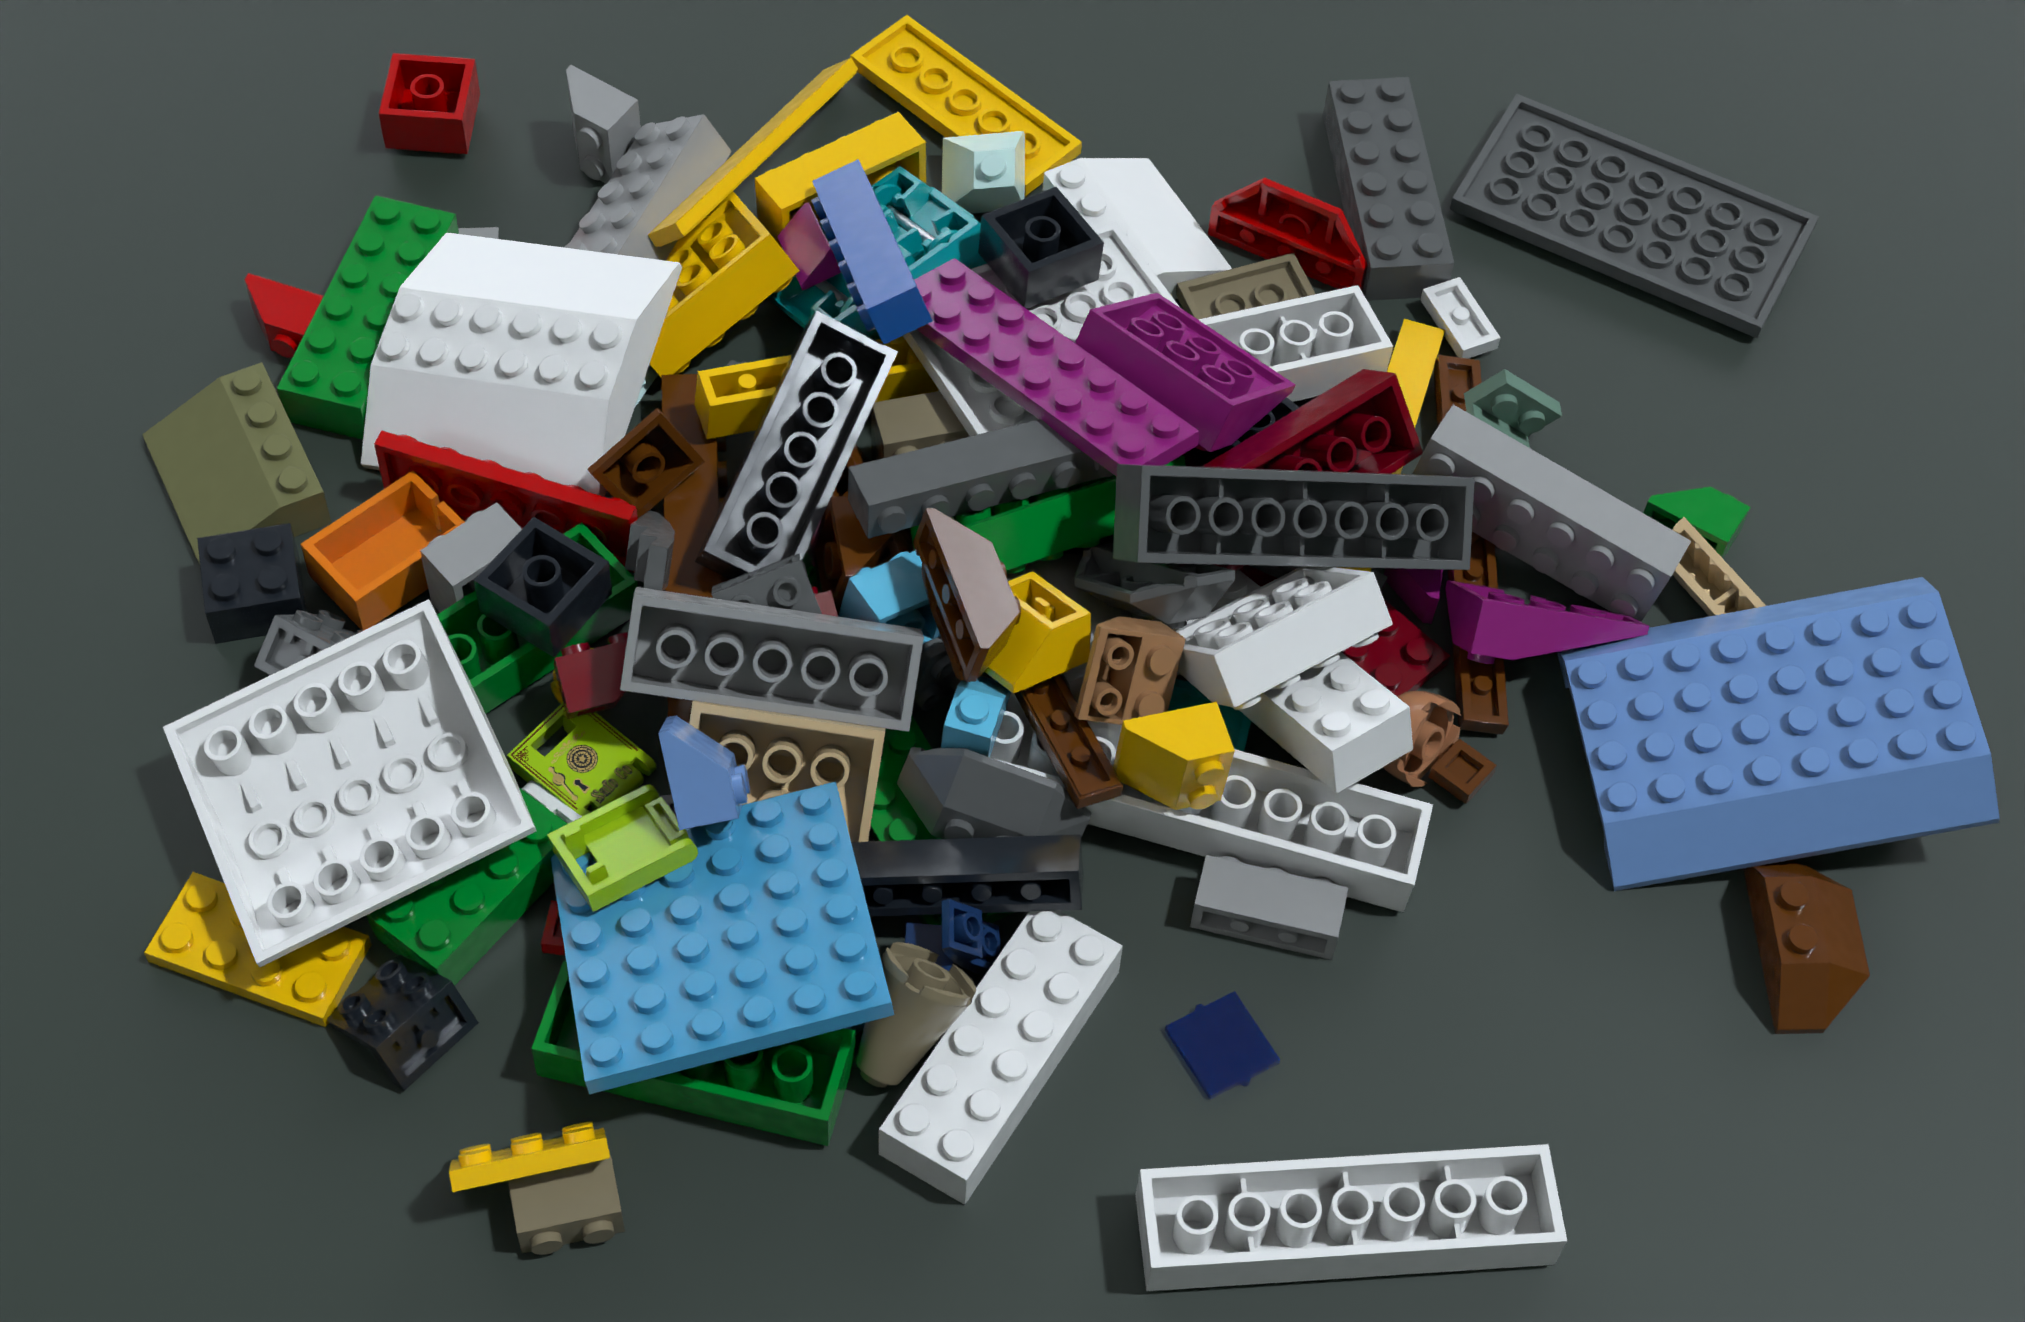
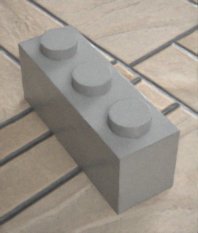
[1190,855,1349,960]

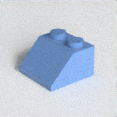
[658,716,750,830]

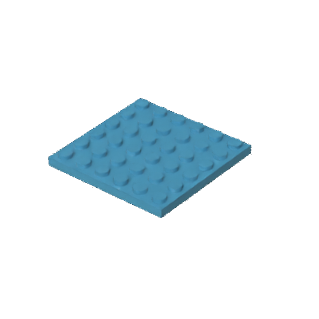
[551,781,895,1094]

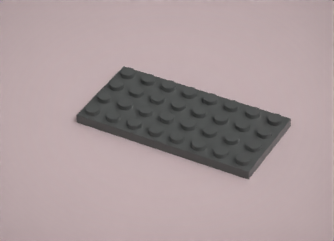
[1450,94,1819,339]

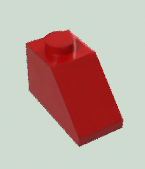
[244,273,324,358]

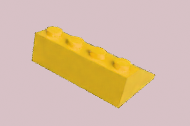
[650,191,800,378]

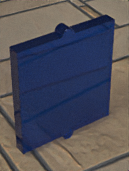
[1165,991,1280,1100]

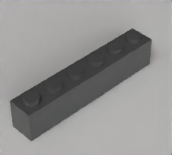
[848,419,1114,538]

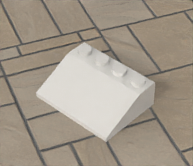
[1043,158,1232,299]
[1176,566,1393,710]

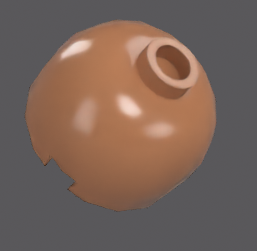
[1383,691,1461,787]

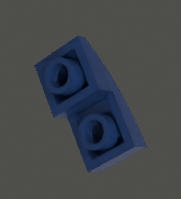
[942,899,1001,976]

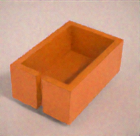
[300,471,465,631]

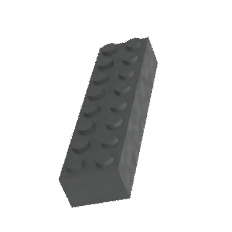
[1113,464,1475,570]

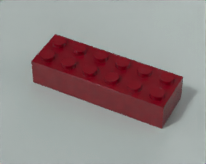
[1202,369,1423,571]

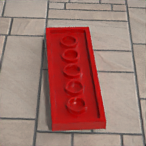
[374,431,638,573]

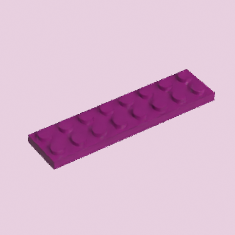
[914,258,1199,477]

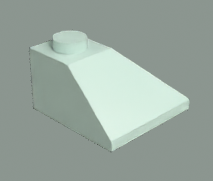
[942,131,1025,213]

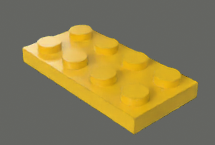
[144,872,372,1027]

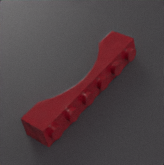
[553,587,838,719]

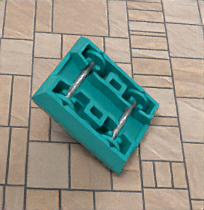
[767,166,987,340]

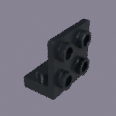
[327,955,479,1091]

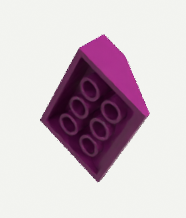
[1075,293,1296,452]

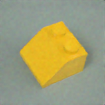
[1113,702,1235,810]

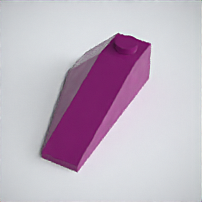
[1445,580,1650,664]

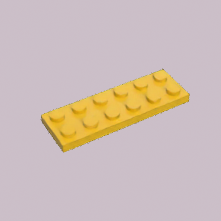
[850,15,1082,196]

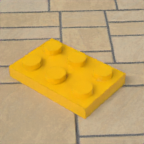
[449,1122,610,1192]

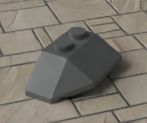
[1075,540,1235,629]
[897,747,1092,839]

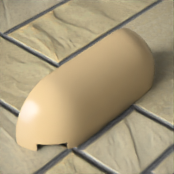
[1672,517,1766,616]

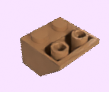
[1074,616,1186,725]

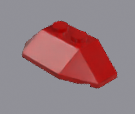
[1208,178,1368,291]

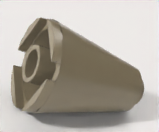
[856,942,977,1088]

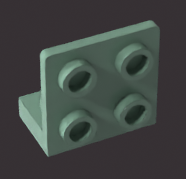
[1464,369,1562,448]

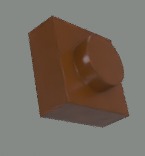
[1429,738,1497,804]

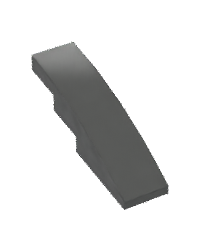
[625,511,675,591]

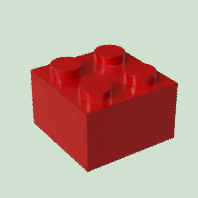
[379,53,480,154]

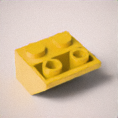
[984,571,1091,694]

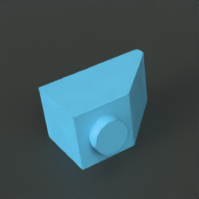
[941,676,1011,757]

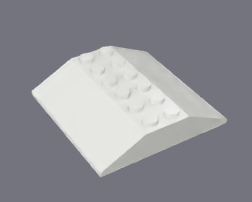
[361,233,682,496]
[163,599,537,967]

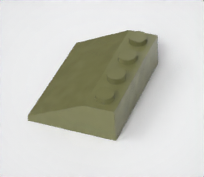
[142,362,332,566]

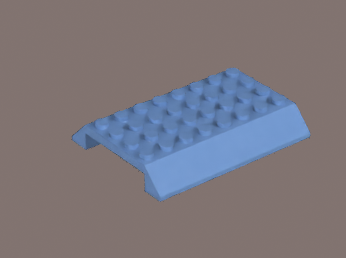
[1557,577,2000,891]

